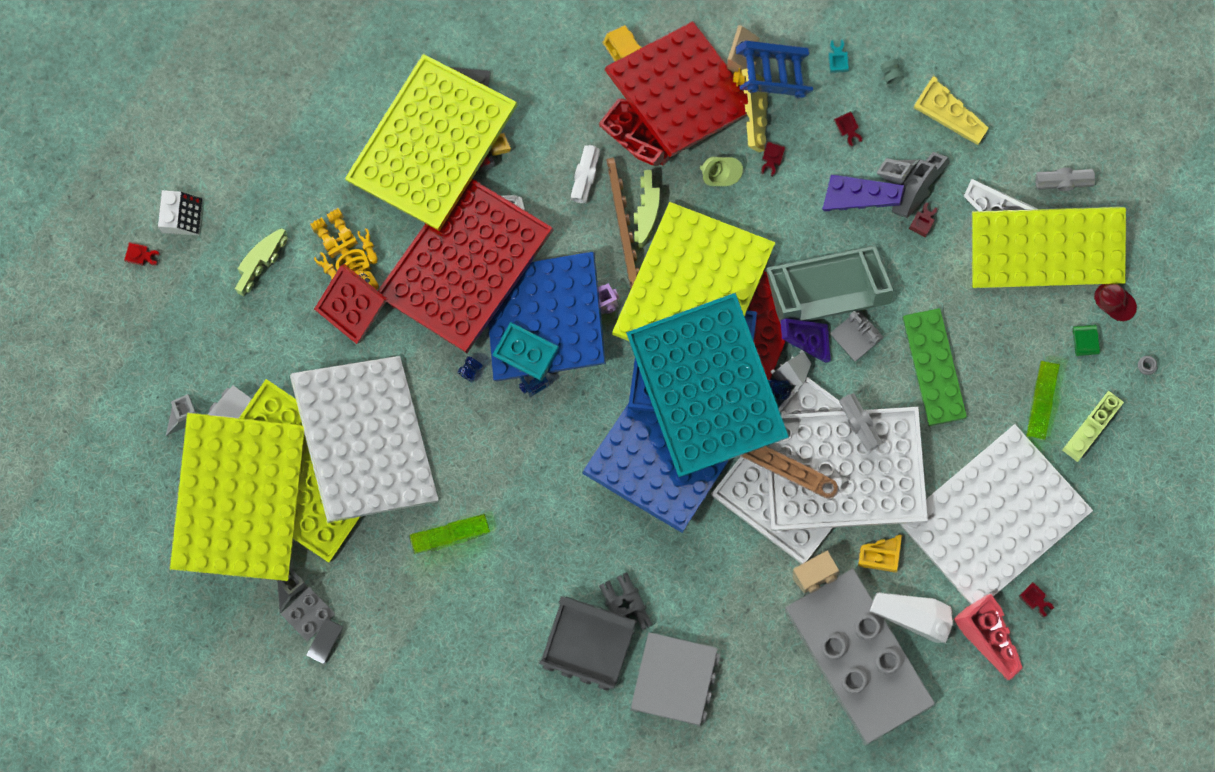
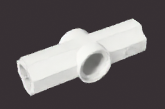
[571,145,600,204]

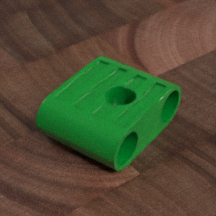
[1072,325,1100,356]

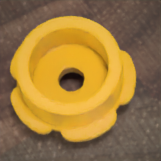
[733,68,745,86]

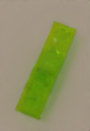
[1026,361,1060,440]
[409,514,490,554]

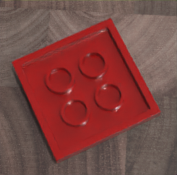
[314,264,387,344]

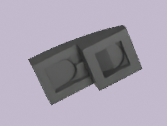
[307,618,343,664]

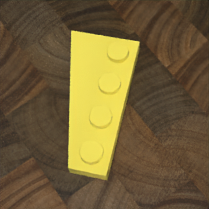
[742,69,768,152]
[914,75,988,145]

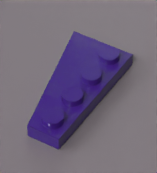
[822,174,905,212]

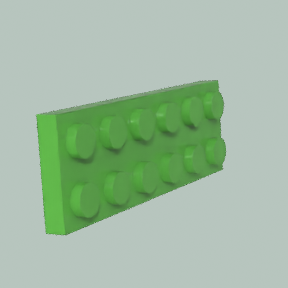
[902,308,967,426]

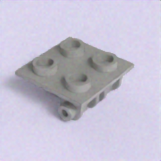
[830,310,884,361]
[281,587,335,641]

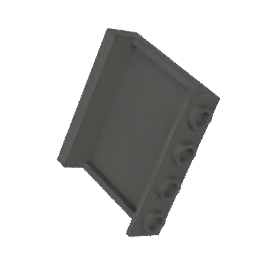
[539,595,637,691]

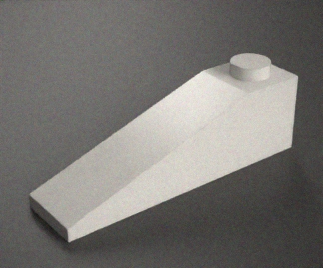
[964,179,1037,211]
[870,593,953,643]

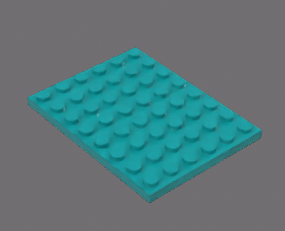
[626,293,789,478]

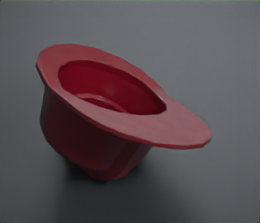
[1094,284,1137,322]

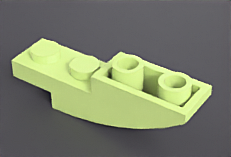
[634,170,660,248]
[235,228,288,296]
[1062,391,1124,462]

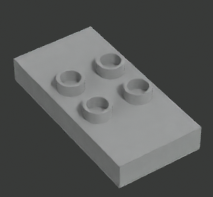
[785,569,935,746]

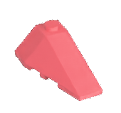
[953,594,1023,680]

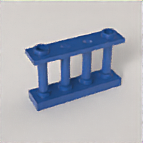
[736,40,813,98]

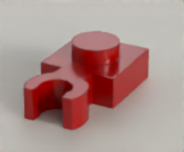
[124,242,160,266]

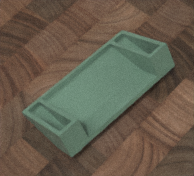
[766,246,893,323]

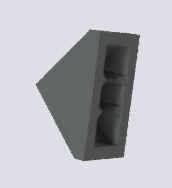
[276,567,308,613]

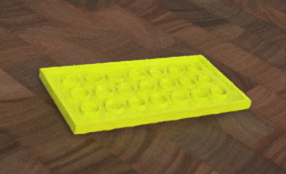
[972,207,1126,288]

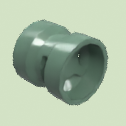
[880,59,904,85]

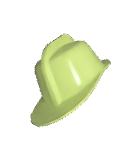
[700,157,743,186]

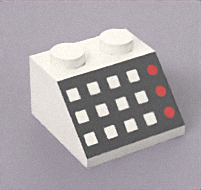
[158,190,203,235]

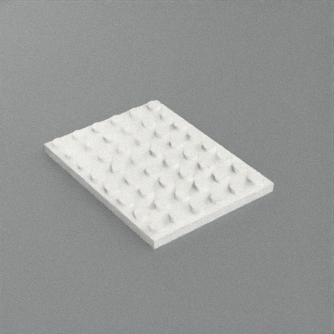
[290,356,438,522]
[711,377,843,564]
[766,407,928,531]
[900,424,1093,604]

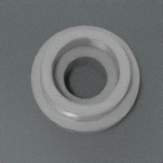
[1138,356,1157,375]

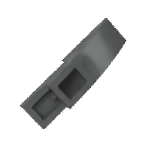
[892,152,950,219]

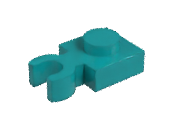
[828,40,849,73]

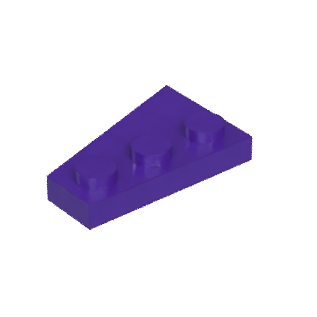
[781,318,831,363]

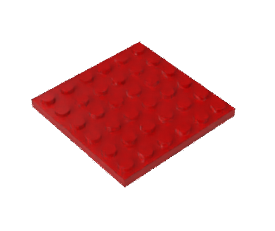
[605,21,748,157]

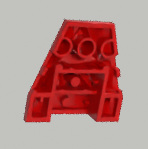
[599,98,670,166]

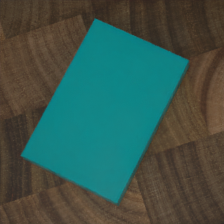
[492,322,560,381]

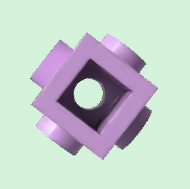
[598,283,620,314]

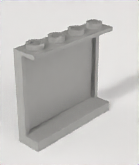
[631,632,720,727]

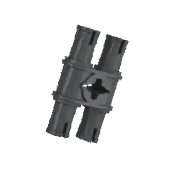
[599,572,653,635]

